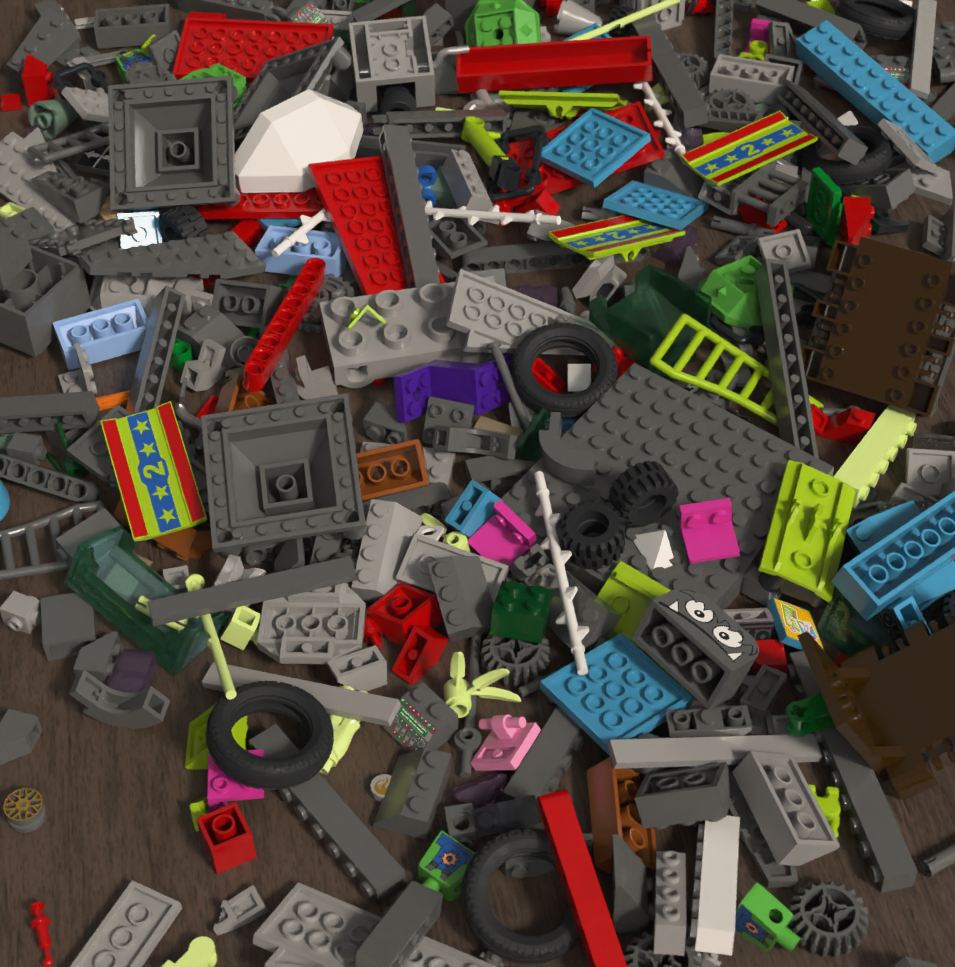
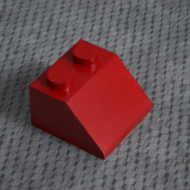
[22,54,57,108]
[366,582,443,646]

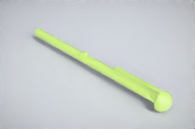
[567,0,680,41]
[185,574,236,699]

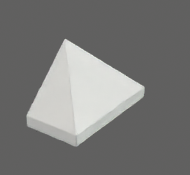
[633,528,674,572]

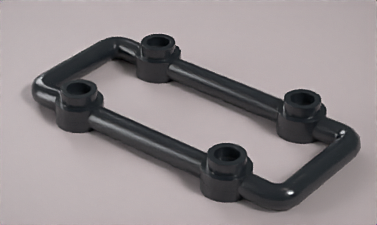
[53,62,109,138]
[485,125,549,202]
[709,283,824,346]

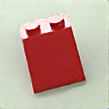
[838,197,875,245]

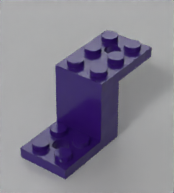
[394,353,513,423]

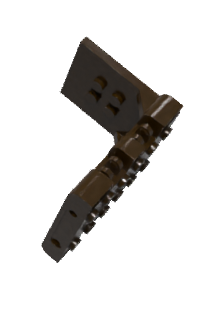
[801,237,955,417]
[798,603,955,800]

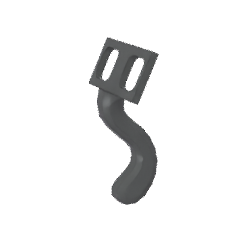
[174,377,204,453]

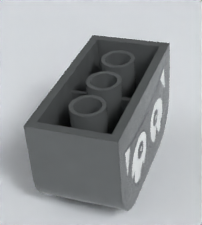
[631,588,759,710]

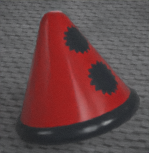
[685,0,716,16]

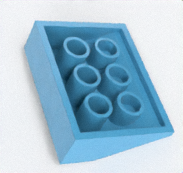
[846,500,955,611]

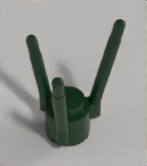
[46,422,87,478]

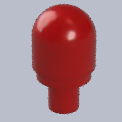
[363,616,383,649]

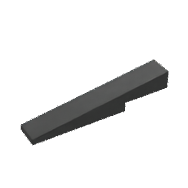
[698,107,803,133]

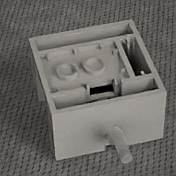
[349,16,469,113]

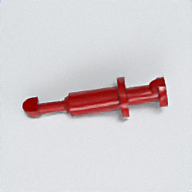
[29,901,53,967]

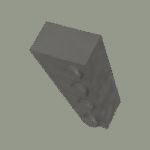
[7,7,80,83]

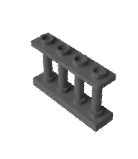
[729,160,811,227]

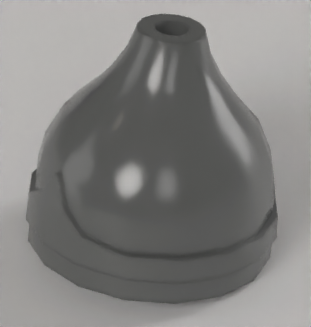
[229,336,259,368]

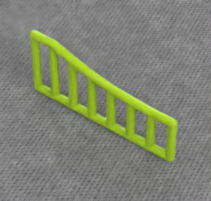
[650,314,824,427]

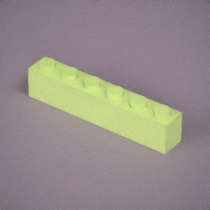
[834,405,917,508]

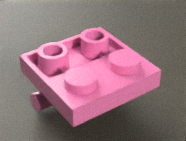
[470,715,541,771]

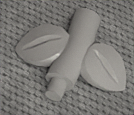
[463,89,513,112]

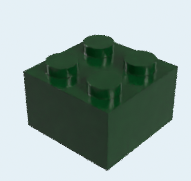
[490,581,553,644]

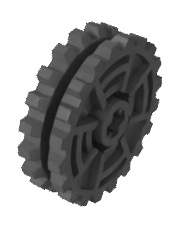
[283,274,355,333]

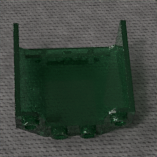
[589,264,712,379]

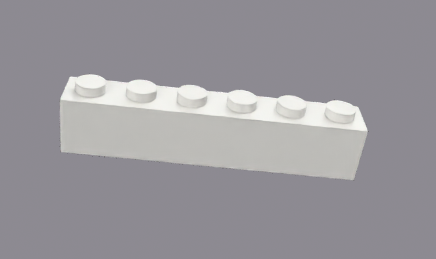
[690,815,740,955]

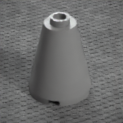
[553,0,604,35]

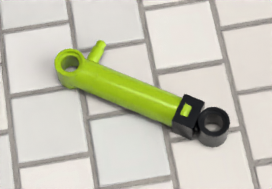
[461,116,522,191]

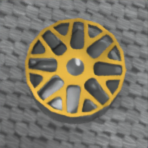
[3,788,47,833]

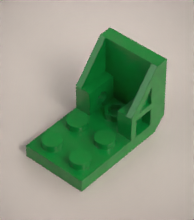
[805,167,870,248]

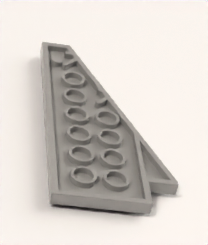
[0,127,80,233]
[446,269,623,355]
[253,882,497,967]

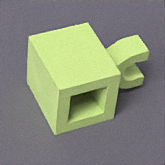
[220,606,261,650]

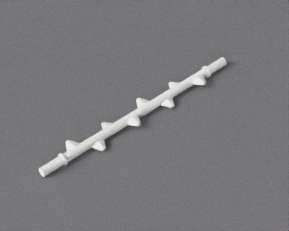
[633,81,686,164]
[425,201,561,226]
[271,208,330,257]
[534,471,589,675]

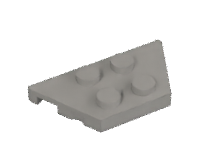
[889,161,953,205]

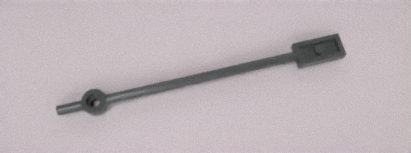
[454,546,482,778]

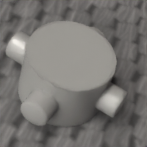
[697,952,721,967]

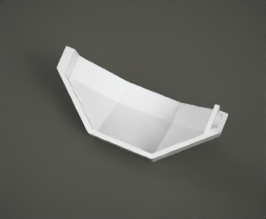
[234,89,363,193]

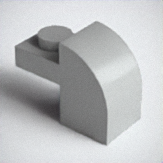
[175,276,213,317]
[180,339,226,392]
[294,355,338,399]

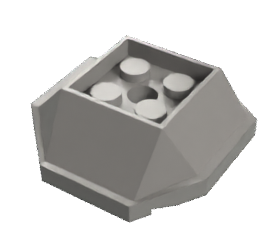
[89,248,181,321]
[257,583,366,665]

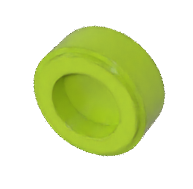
[749,40,768,56]

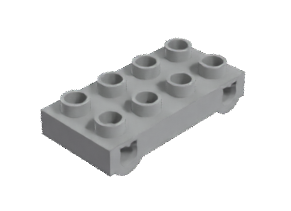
[319,276,513,388]

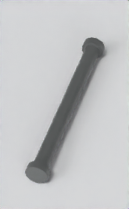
[486,340,540,449]

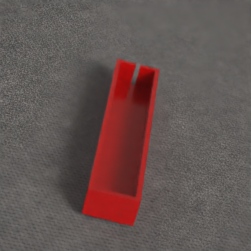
[456,35,653,93]

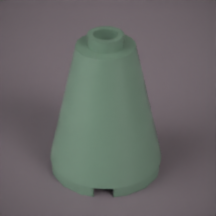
[28,99,80,140]

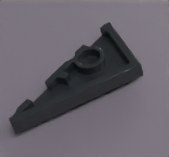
[839,186,909,234]

